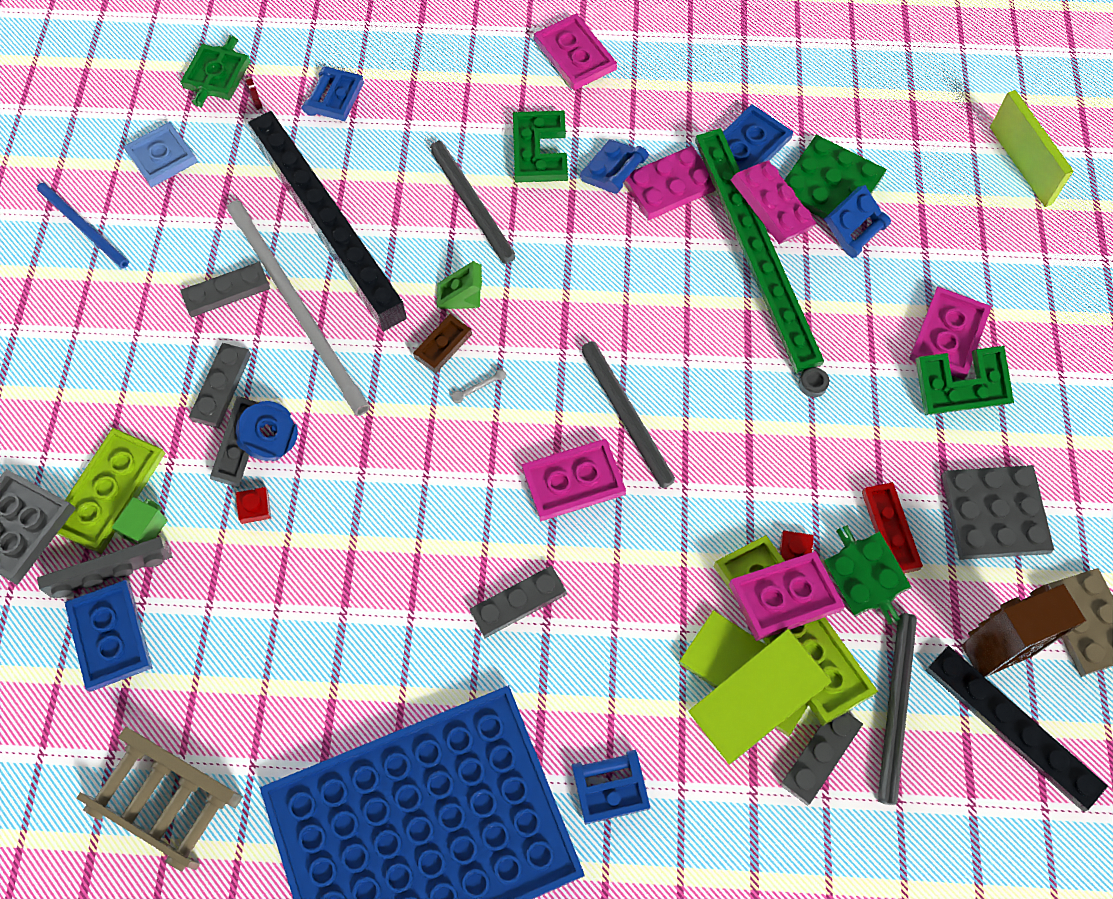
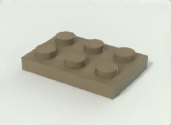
[1042,568,1113,677]

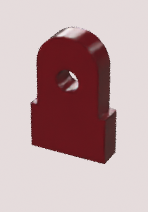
[244,76,263,110]

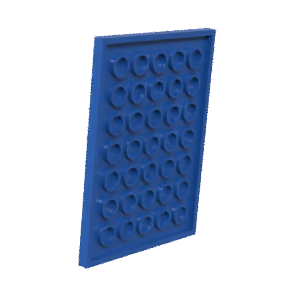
[259,685,585,899]

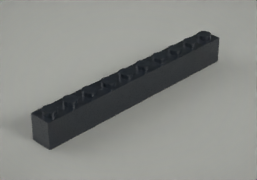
[248,111,407,332]

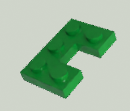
[513,110,568,183]
[915,346,1014,416]

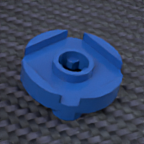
[236,401,298,461]

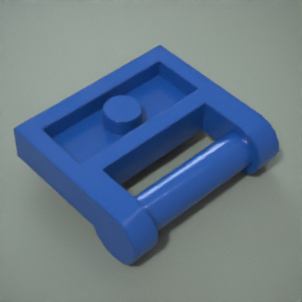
[302,66,364,121]
[580,139,649,194]
[824,185,891,258]
[571,749,651,825]

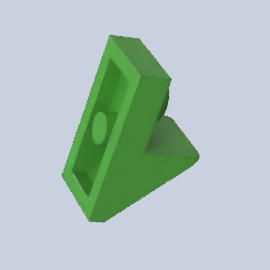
[437,261,482,309]

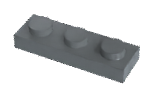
[180,261,271,318]
[189,343,251,429]
[210,396,259,488]
[469,565,567,639]
[780,712,863,806]

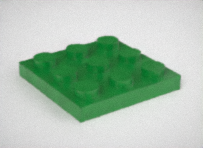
[784,134,887,219]

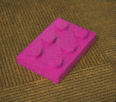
[534,13,617,91]
[623,146,716,221]
[731,160,817,245]
[909,286,992,380]
[522,438,626,522]
[729,551,845,641]

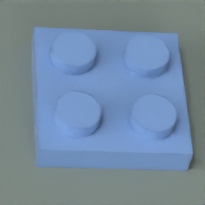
[123,122,198,188]

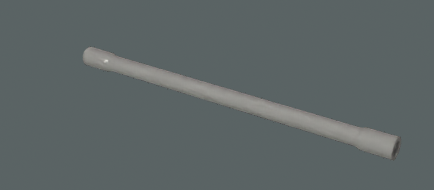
[227,200,370,416]

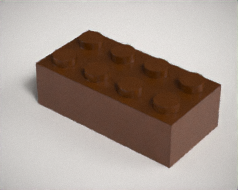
[961,584,1086,677]

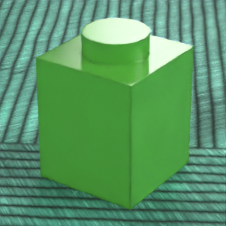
[112,497,168,545]

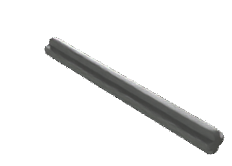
[430,140,515,264]
[582,341,675,488]
[877,613,917,805]

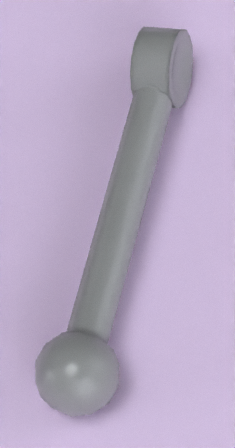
[452,369,506,403]

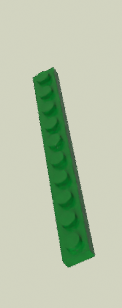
[695,128,824,374]

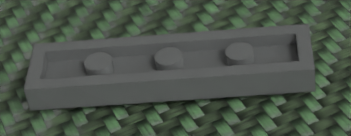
[37,537,173,598]

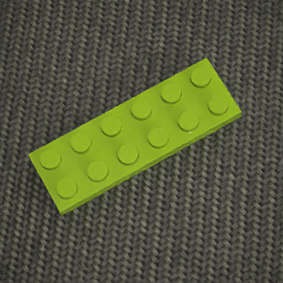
[713,535,878,726]

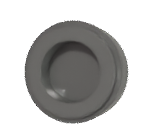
[799,367,830,397]

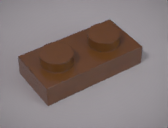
[413,314,472,374]

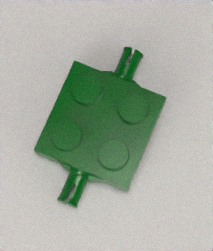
[180,35,251,108]
[824,525,912,625]

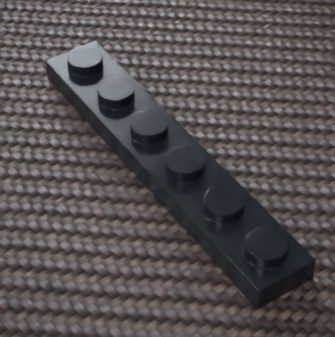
[925,645,1108,812]

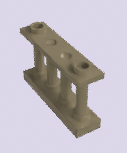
[76,726,243,872]

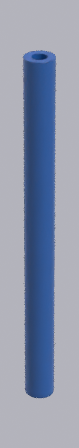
[37,183,129,269]

